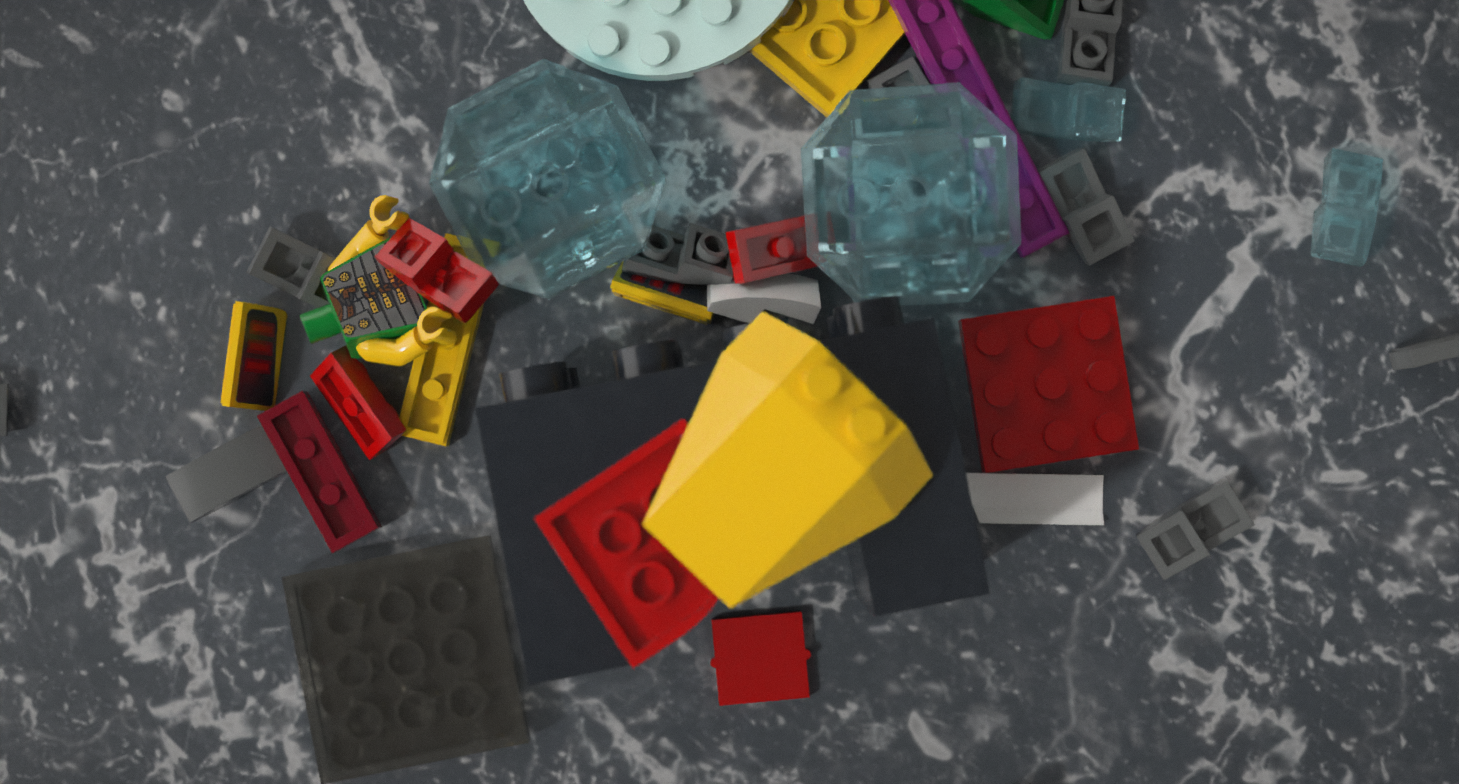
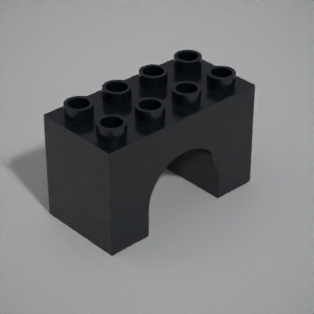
[475,295,990,686]

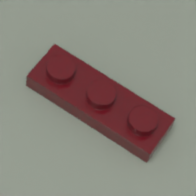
[257,390,382,553]

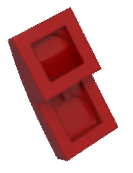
[375,218,499,324]

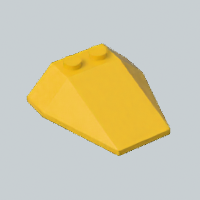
[642,311,933,608]

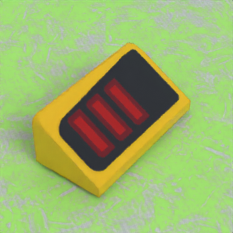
[610,260,714,325]
[220,301,287,411]

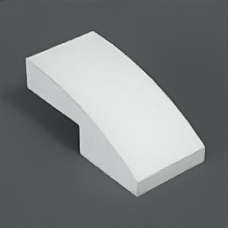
[707,273,821,324]

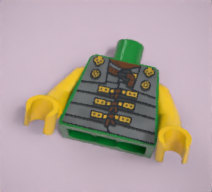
[299,195,456,367]

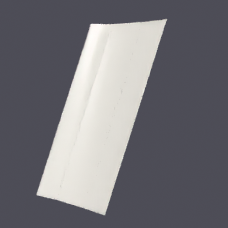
[966,473,1104,525]

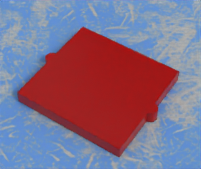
[710,611,811,706]

